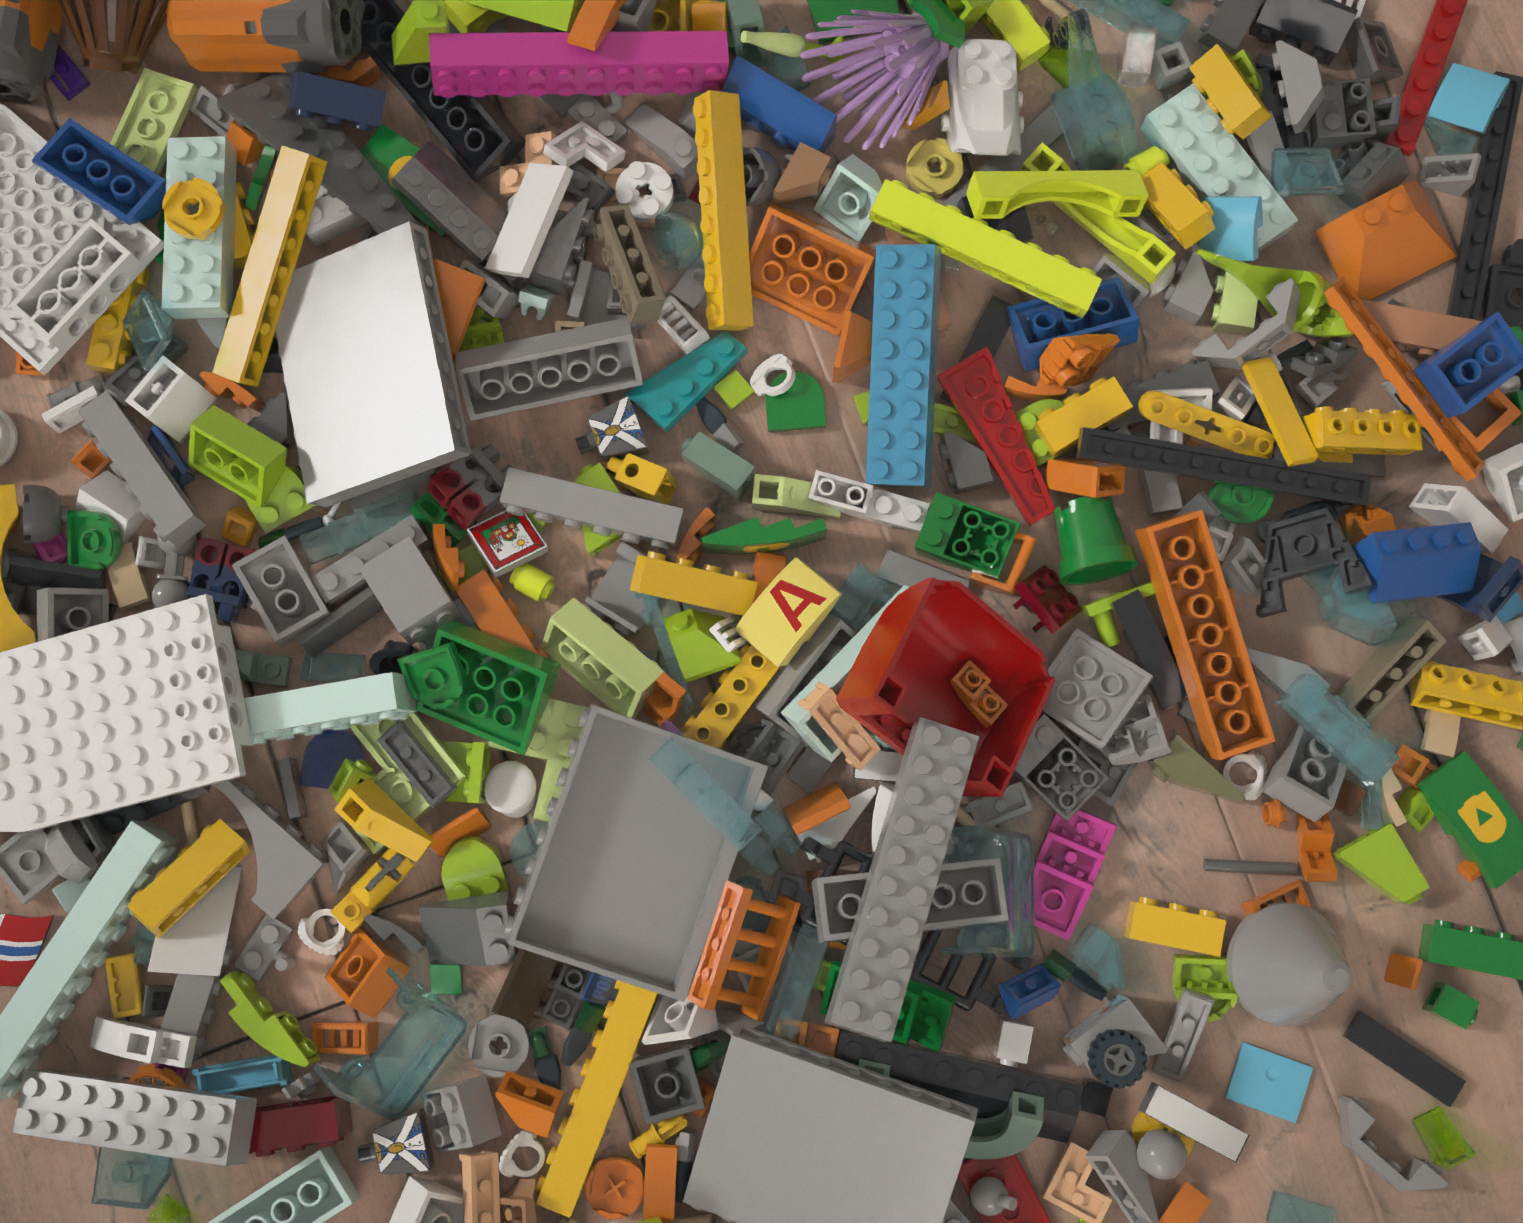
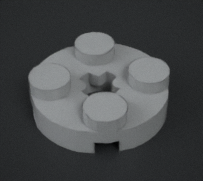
[468,1014,530,1077]

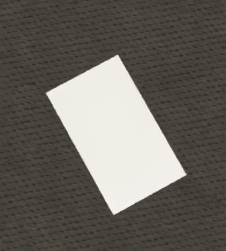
[147,862,242,976]

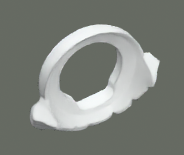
[750,354,796,396]
[1223,750,1268,801]
[297,909,346,956]
[498,1130,546,1178]

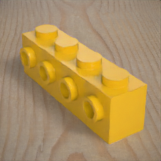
[86,265,150,375]
[1303,406,1423,456]
[630,551,758,616]
[682,644,781,749]
[1410,661,1523,730]
[127,819,250,939]

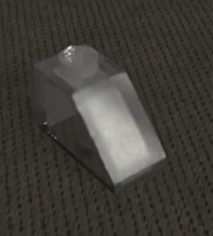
[1116,27,1157,88]

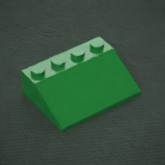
[416,620,561,755]

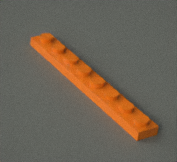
[1324,276,1485,482]

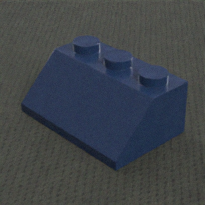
[289,71,386,132]

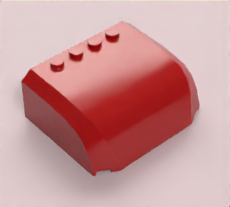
[836,577,1056,797]

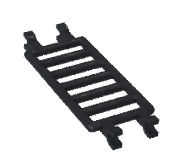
[777,836,1033,1015]

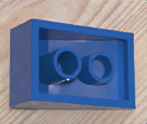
[1413,312,1523,418]

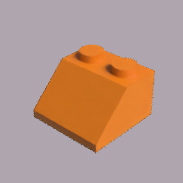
[324,927,411,1018]

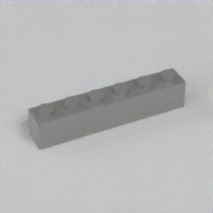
[78,391,207,547]
[499,467,685,551]

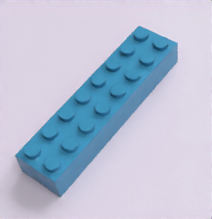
[866,244,941,487]

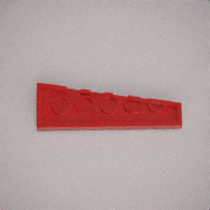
[936,346,1055,527]

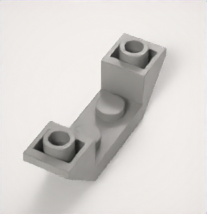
[1191,278,1301,369]
[1338,1095,1449,1191]

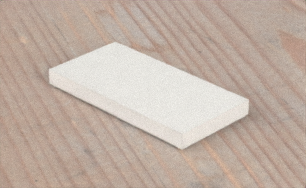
[485,163,574,278]

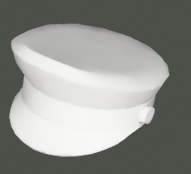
[484,761,536,818]

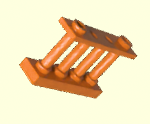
[687,880,801,1022]

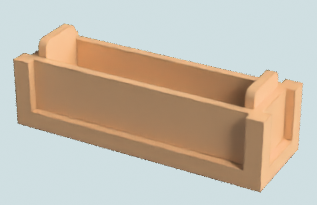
[798,682,881,771]
[459,1150,500,1223]

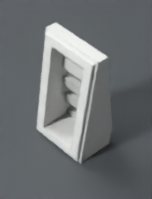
[657,294,711,355]

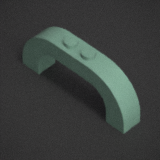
[858,1059,1044,1160]

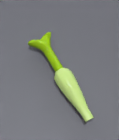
[741,31,844,63]

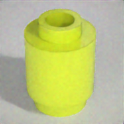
[1124,146,1170,176]
[509,563,556,602]

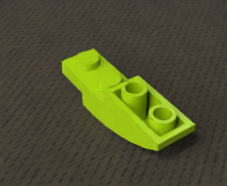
[220,970,321,1067]

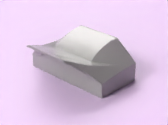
[1220,536,1266,598]
[45,821,99,883]

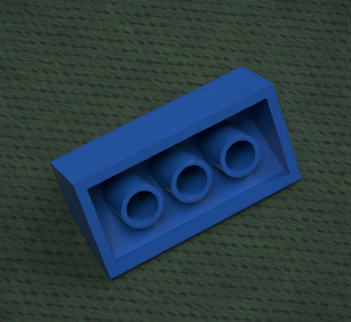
[721,55,837,153]
[32,118,166,225]
[1007,277,1139,372]
[1353,522,1481,604]

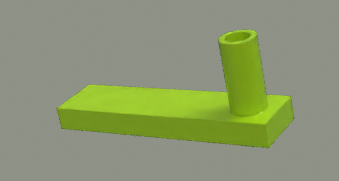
[1080,580,1155,648]

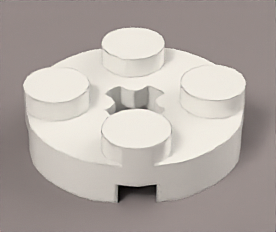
[615,161,674,222]

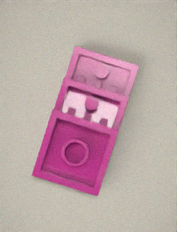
[1013,809,1117,940]

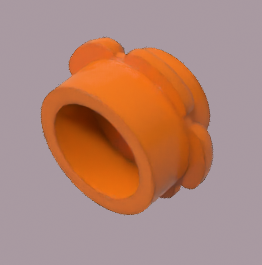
[1262,799,1287,829]

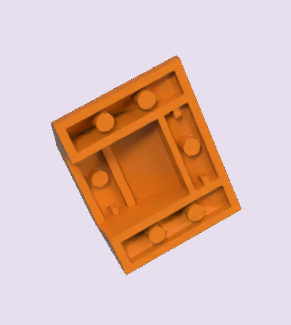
[1314,179,1456,301]

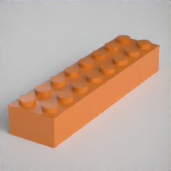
[1135,510,1276,761]

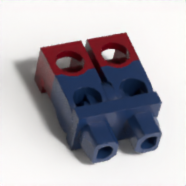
[186,537,257,623]

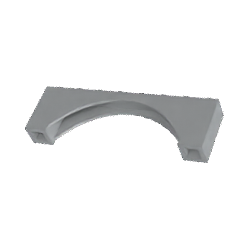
[212,779,329,920]

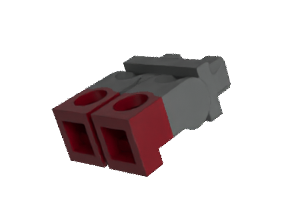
[427,444,513,531]

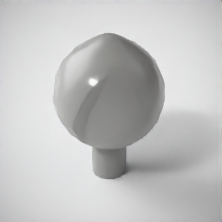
[970,1176,1017,1216]

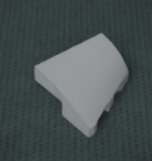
[1109,693,1172,765]

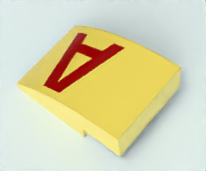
[734,557,842,667]

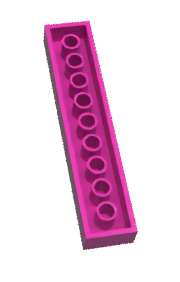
[429,31,729,98]

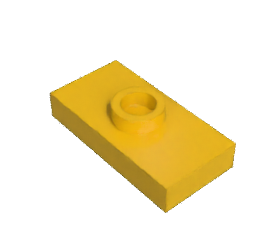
[105,952,144,1019]

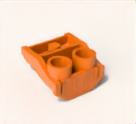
[1039,333,1120,389]

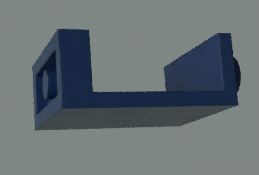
[1436,554,1523,622]

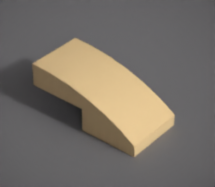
[107,542,151,611]
[1420,709,1461,758]
[1372,762,1407,827]

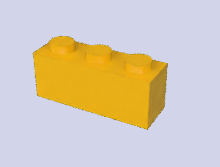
[1189,44,1272,140]
[1141,162,1215,250]
[1034,376,1133,457]
[1124,897,1226,957]

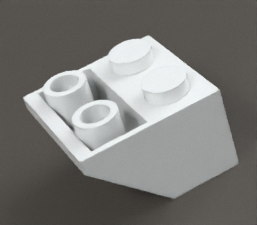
[125,356,218,444]

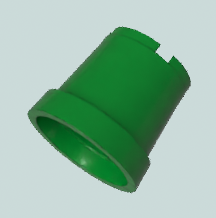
[1054,496,1138,586]

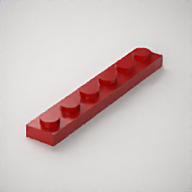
[1383,0,1468,157]

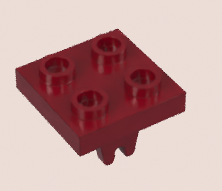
[1013,564,1083,634]

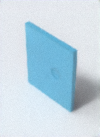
[1225,1042,1313,1124]

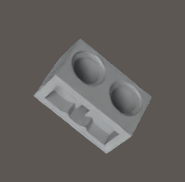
[459,259,519,320]

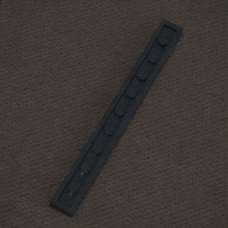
[1446,71,1523,321]
[1076,427,1371,507]

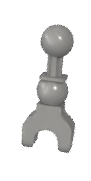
[151,534,197,609]

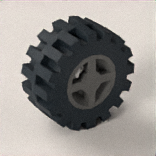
[1087,1029,1148,1089]

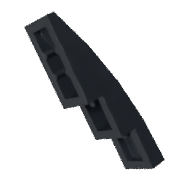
[1110,589,1188,711]

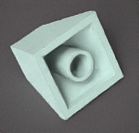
[813,154,882,243]

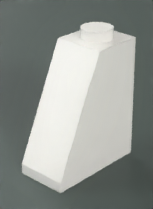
[1409,483,1509,554]

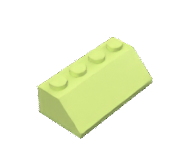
[541,598,664,718]

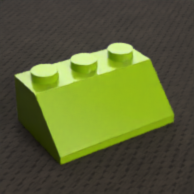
[188,405,287,508]

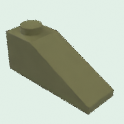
[1148,735,1245,802]

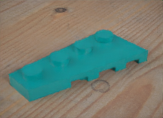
[625,330,748,433]

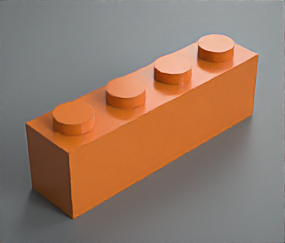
[456,569,550,659]

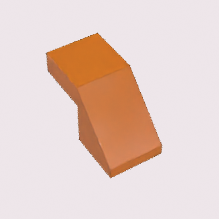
[1296,813,1338,882]

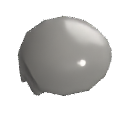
[1137,1128,1187,1180]

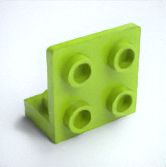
[440,741,492,804]

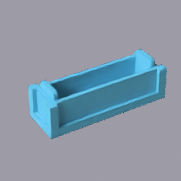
[192,1054,293,1094]

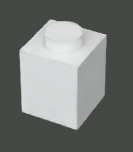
[993,1018,1034,1067]

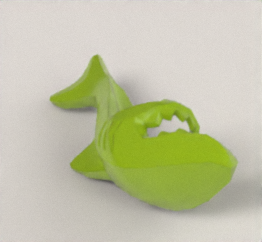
[1196,248,1354,338]

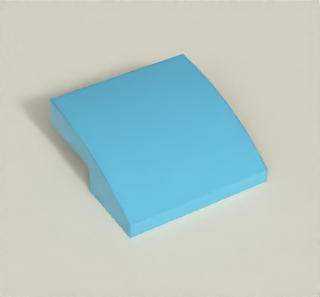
[1427,63,1510,134]
[1199,196,1263,261]

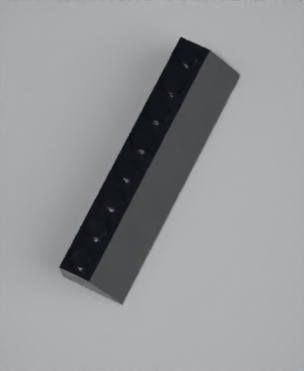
[361,0,525,182]
[835,1029,1084,1143]

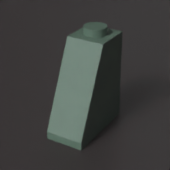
[725,0,768,67]
[681,431,756,502]

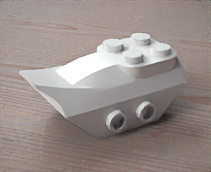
[941,39,1024,156]

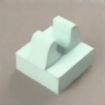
[518,285,555,320]

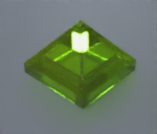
[146,1194,190,1223]

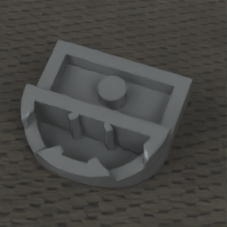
[729,719,804,794]

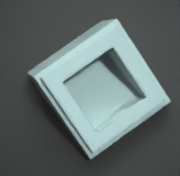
[52,879,91,914]

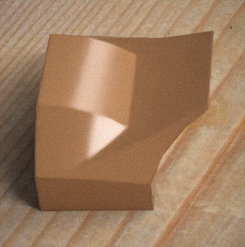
[500,1178,538,1223]

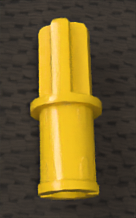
[629,1114,688,1159]

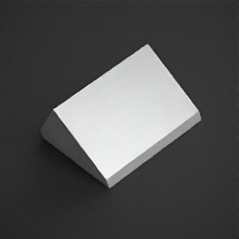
[75,470,146,545]
[642,985,719,1045]

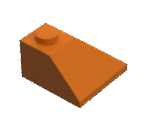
[832,310,873,383]

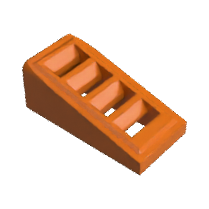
[1241,879,1312,917]
[312,1021,378,1055]

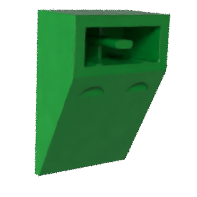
[914,492,1020,579]

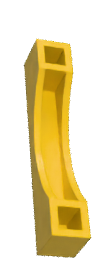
[0,484,36,653]

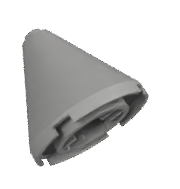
[1226,902,1352,1027]

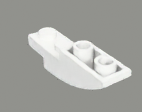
[808,470,930,533]
[90,1016,197,1068]

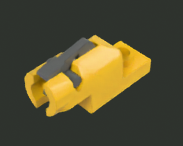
[330,848,415,934]

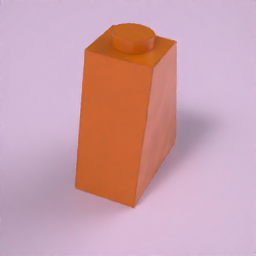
[1045,458,1126,498]
[1340,503,1396,547]

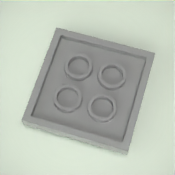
[1041,628,1153,752]

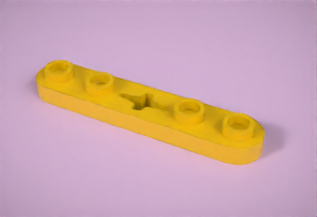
[1138,390,1275,458]

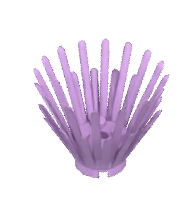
[800,10,949,150]

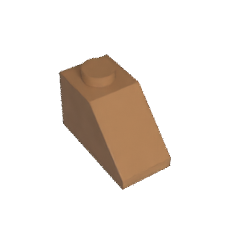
[773,142,833,205]

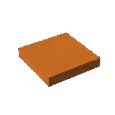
[783,781,851,835]

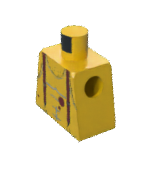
[606,453,679,505]

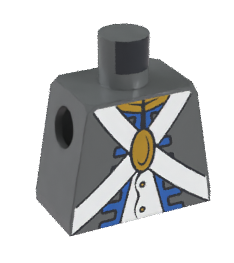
[575,396,649,462]
[358,1108,435,1175]

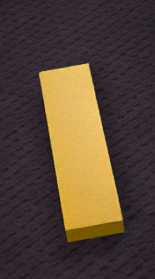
[1242,357,1319,467]

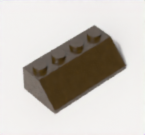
[491,948,564,1024]

